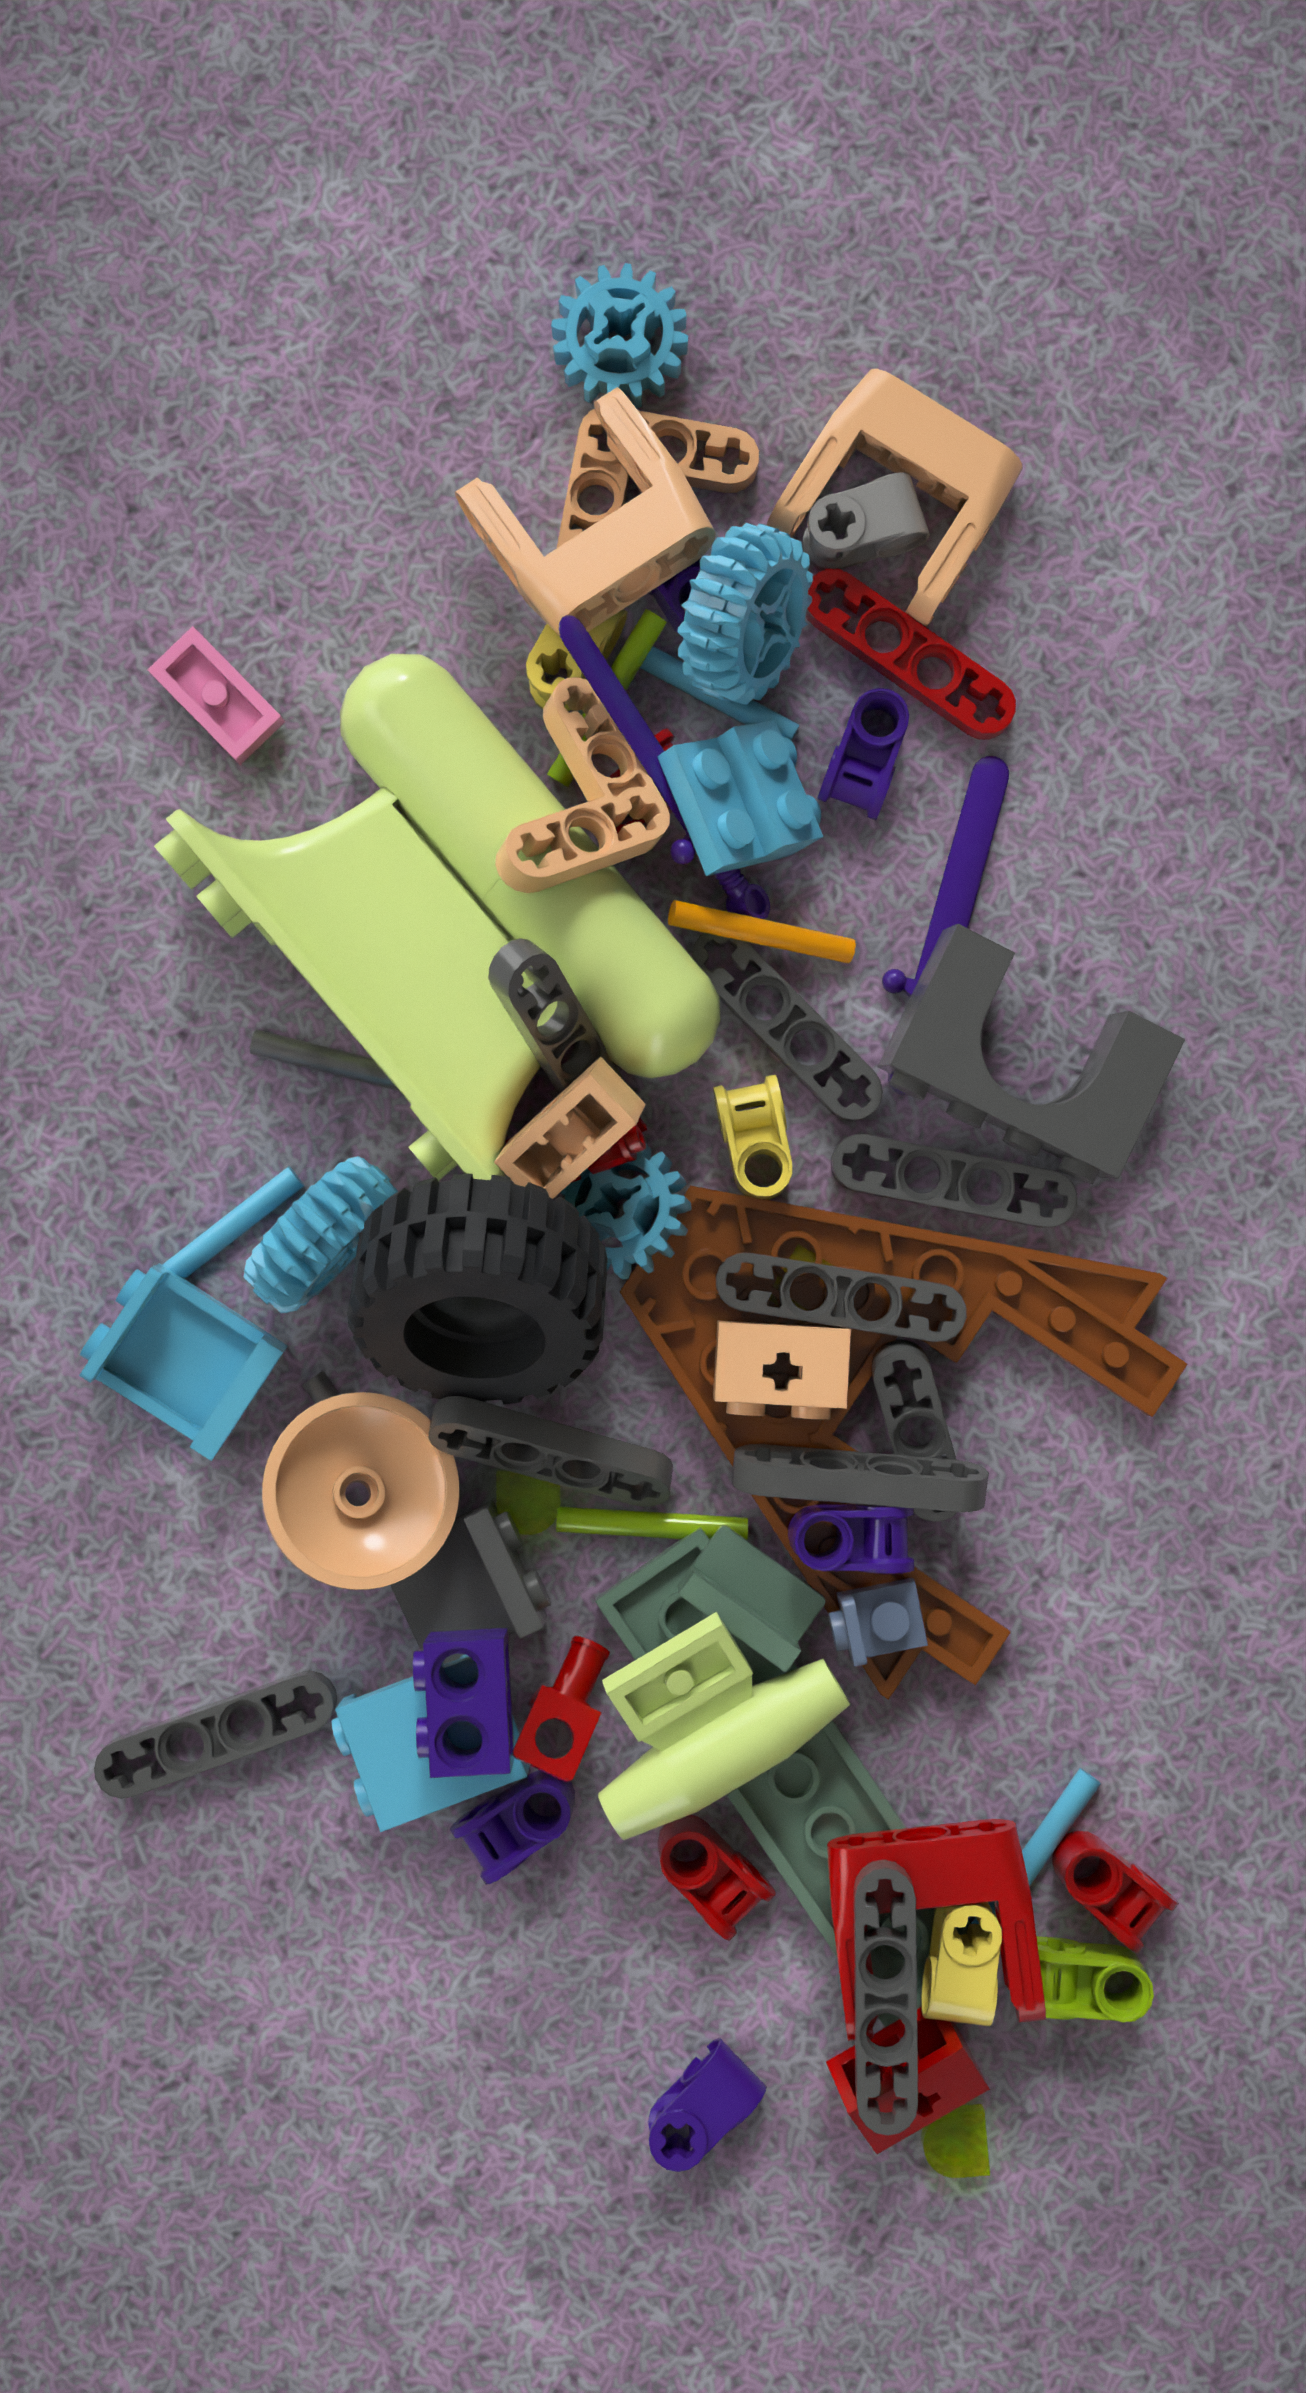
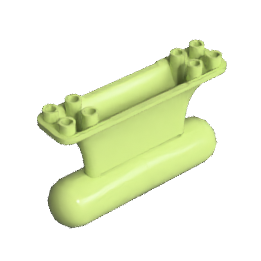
[154,654,721,1181]

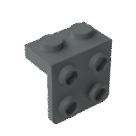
[390,1500,551,1664]

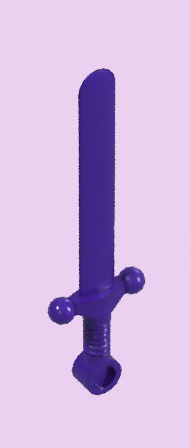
[559,615,770,919]
[882,756,1009,1096]

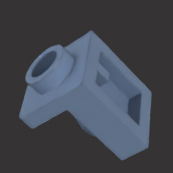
[828,1578,928,1667]

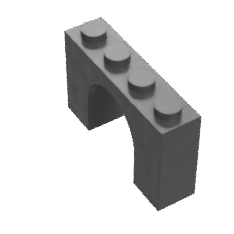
[877,924,1185,1184]

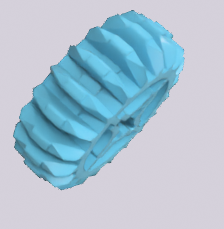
[678,523,813,705]
[243,1156,398,1313]

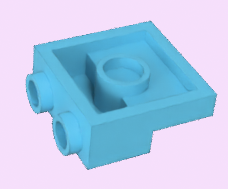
[657,720,823,876]

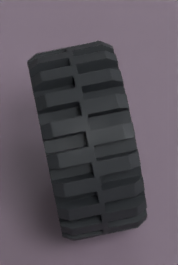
[347,1174,608,1405]

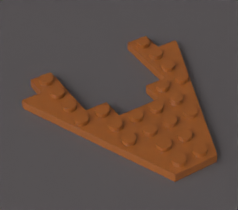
[619,1185,1188,1700]

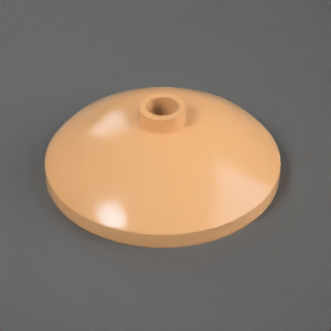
[262,1392,459,1590]

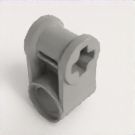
[802,472,930,570]

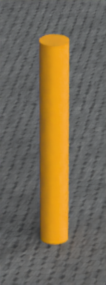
[668,900,856,964]

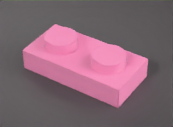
[147,626,285,765]

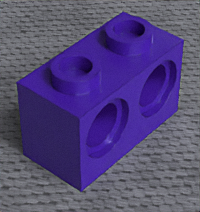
[413,1628,515,1778]

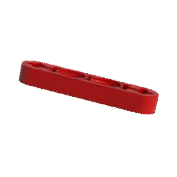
[806,568,1016,740]

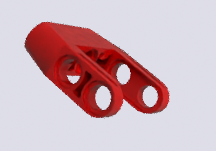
[827,1819,1046,2041]

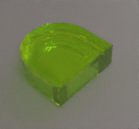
[496,1469,561,1535]
[921,2104,990,2178]

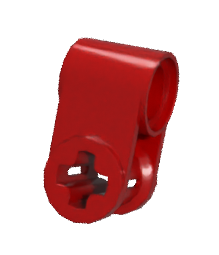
[658,1815,776,1941]
[1052,1830,1179,1954]

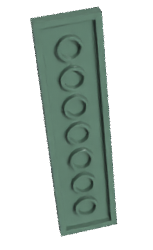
[595,1527,972,2027]

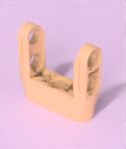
[767,369,1023,628]
[455,387,716,638]

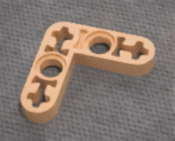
[556,409,759,549]
[495,677,670,893]

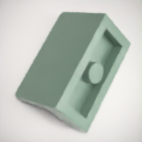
[677,1525,825,1673]

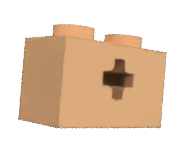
[494,1057,646,1199]
[713,1320,851,1419]

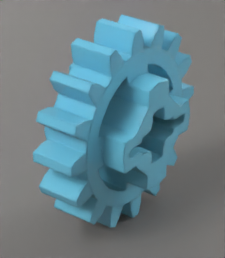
[551,263,688,408]
[560,1144,692,1280]

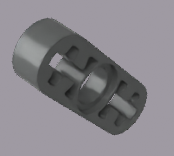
[872,1340,958,1522]

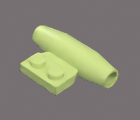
[598,1612,850,1840]

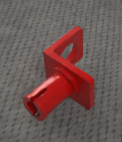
[512,1636,610,1782]

